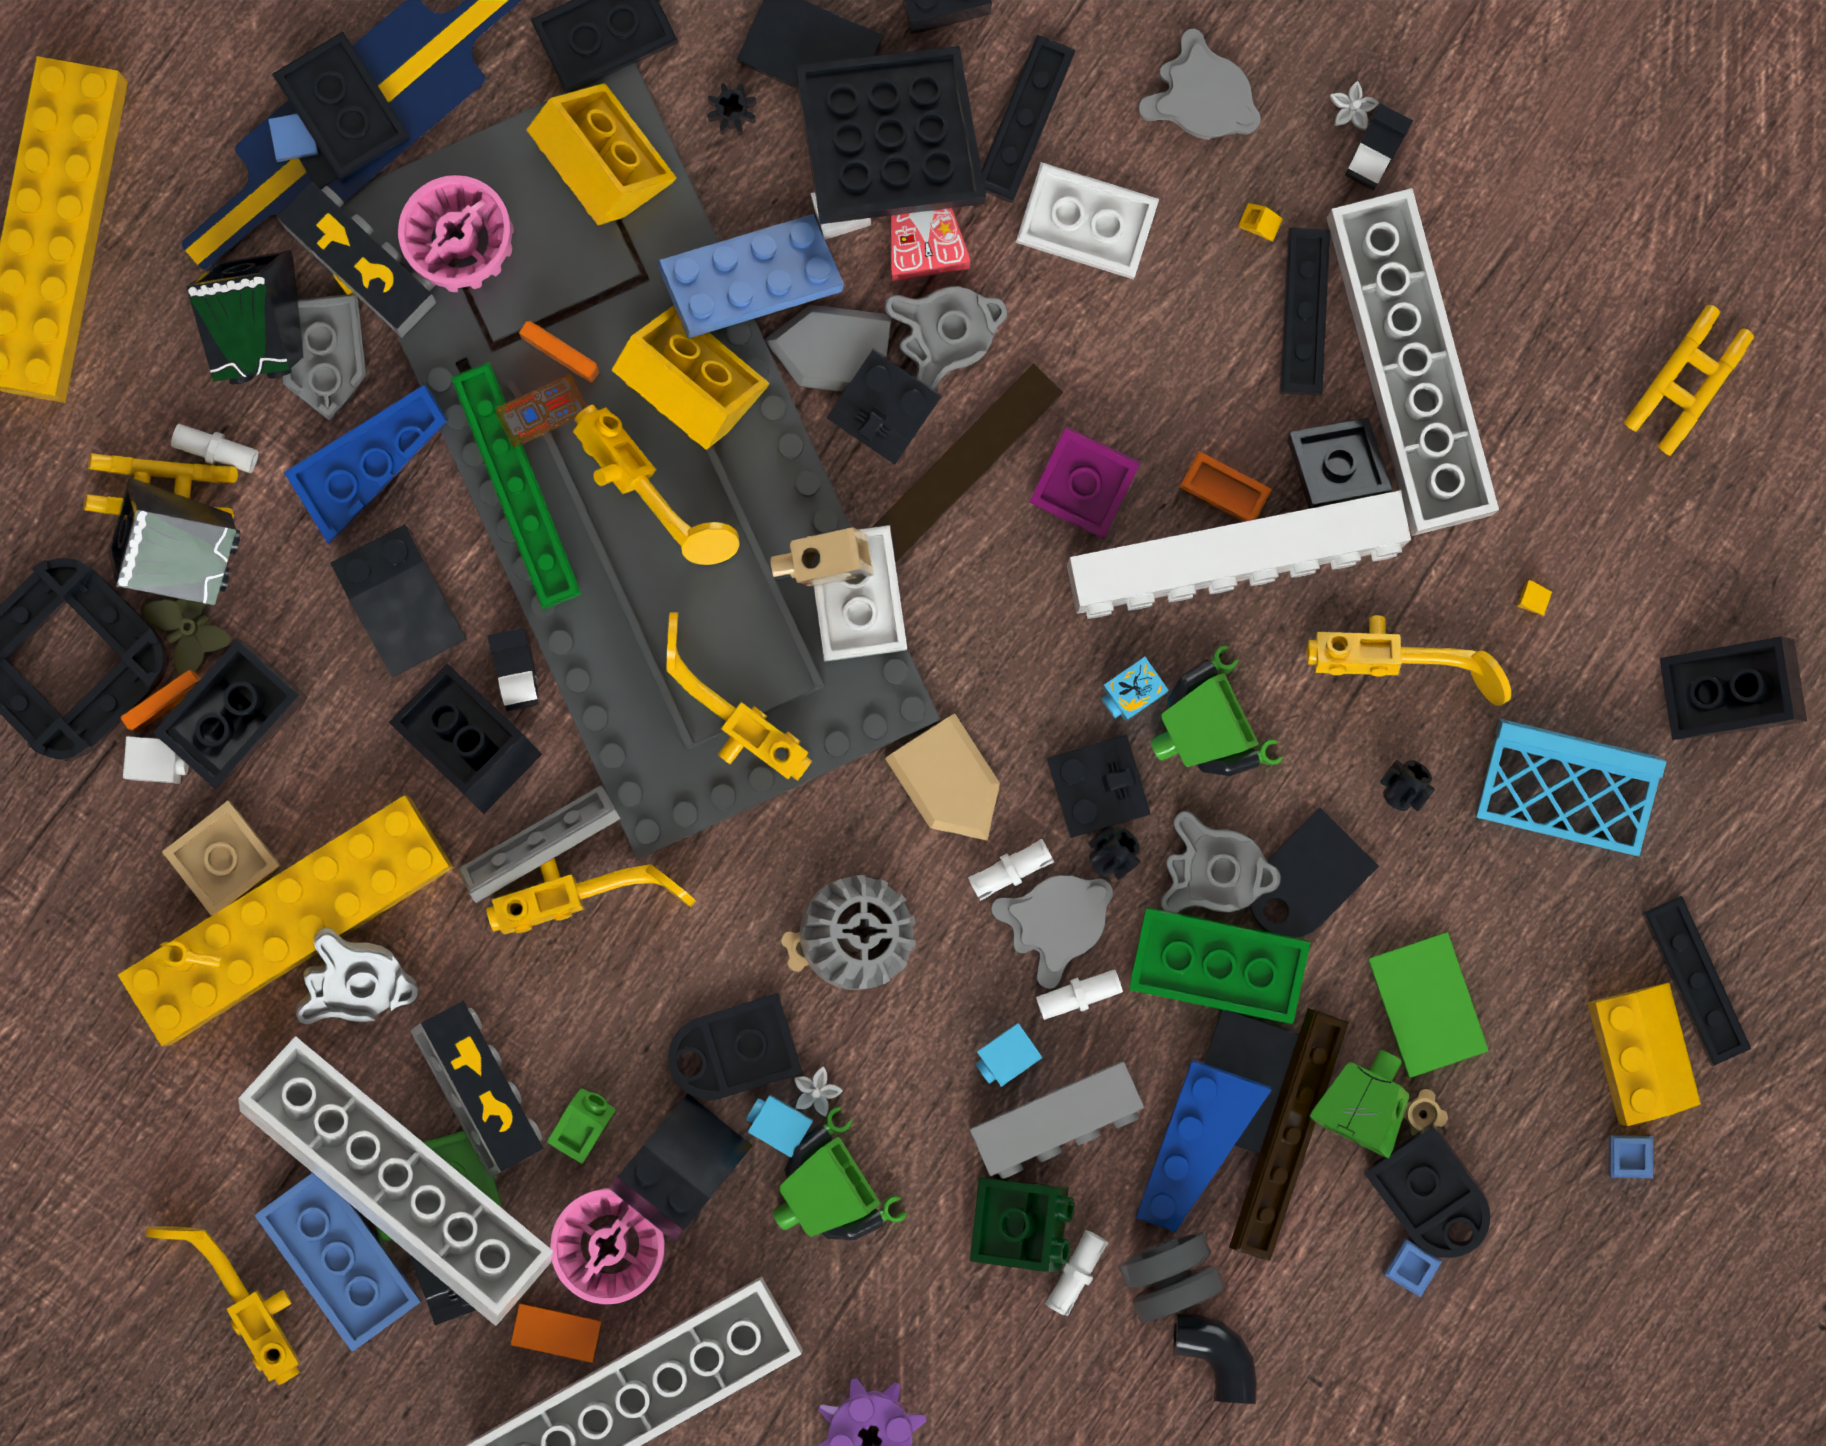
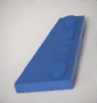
[284,385,448,543]
[1136,1059,1272,1232]

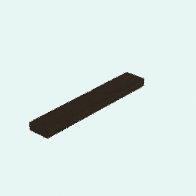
[871,363,1063,564]
[1229,1008,1349,1261]

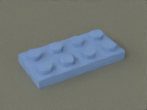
[658,214,844,339]
[254,1173,422,1352]

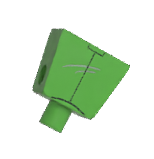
[1310,1050,1409,1159]

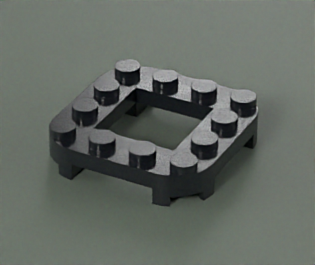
[0,558,169,761]

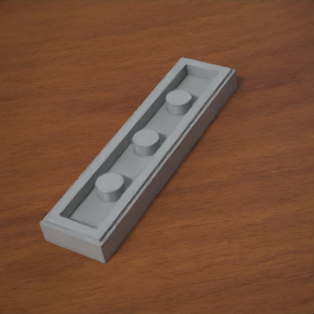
[458,785,621,903]

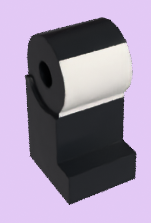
[1345,103,1413,191]
[487,628,540,712]

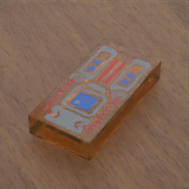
[495,374,587,448]

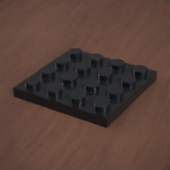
[795,46,986,224]

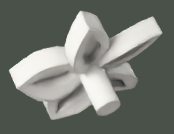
[1330,81,1379,131]
[794,1066,843,1117]

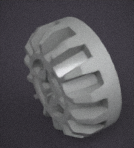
[800,875,916,990]

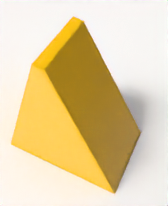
[1238,203,1283,242]
[1517,580,1552,616]

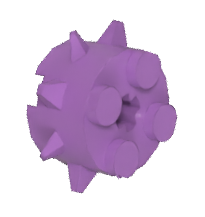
[818,1378,927,1446]

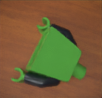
[1151,646,1283,776]
[773,1108,907,1241]

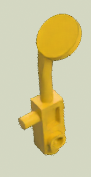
[573,405,740,565]
[667,612,812,781]
[1306,615,1511,706]
[486,858,696,935]
[145,1226,301,1386]

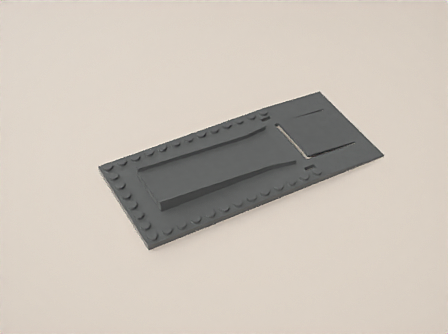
[340,63,940,860]

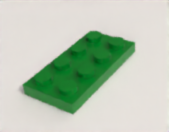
[1128,907,1311,1024]

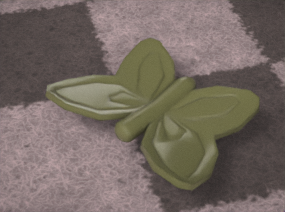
[143,598,231,676]

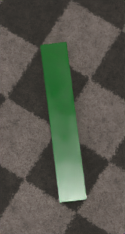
[451,362,582,610]

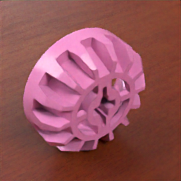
[398,175,514,292]
[550,1188,666,1304]

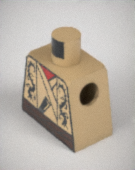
[771,527,874,587]

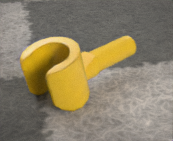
[157,941,221,968]

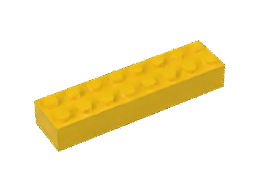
[0,56,128,403]
[118,795,454,1046]

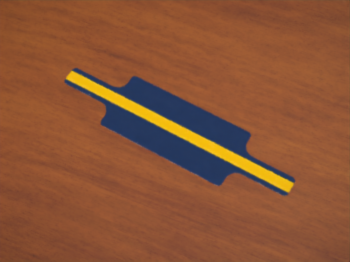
[182,0,522,269]

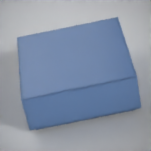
[268,114,319,162]
[1609,1135,1653,1178]
[1383,1238,1442,1297]

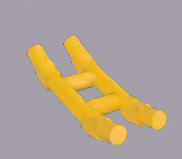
[1624,305,1754,456]
[83,453,238,517]

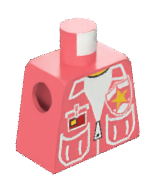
[891,208,970,282]

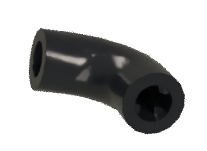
[1173,1313,1257,1404]

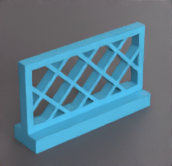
[1476,718,1666,857]

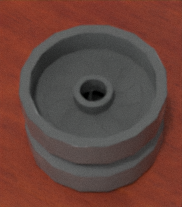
[1118,1232,1225,1323]

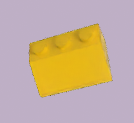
[526,83,677,225]
[612,305,769,450]
[1587,982,1701,1126]

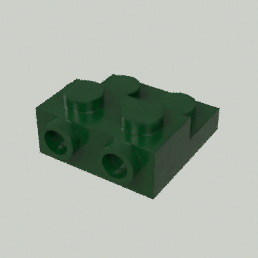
[970,1177,1075,1272]

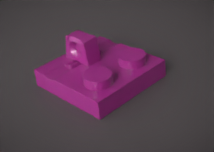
[1029,426,1141,539]

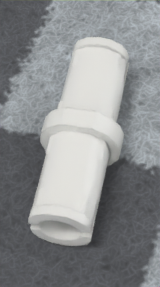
[171,424,259,473]
[968,839,1054,901]
[1036,969,1123,1020]
[1045,1230,1109,1316]

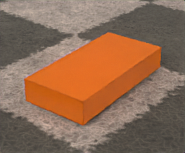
[519,321,600,384]
[1179,451,1272,522]
[120,670,201,732]
[510,1303,603,1363]

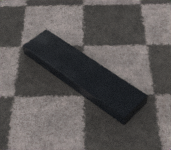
[981,35,1076,204]
[1280,228,1330,396]
[1642,896,1751,1066]

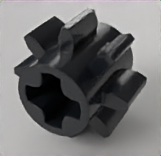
[707,83,757,135]
[1380,760,1435,811]
[1088,825,1141,880]

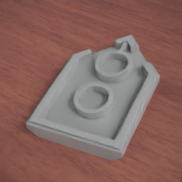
[283,293,367,421]
[764,305,892,392]

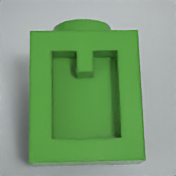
[547,1088,616,1164]

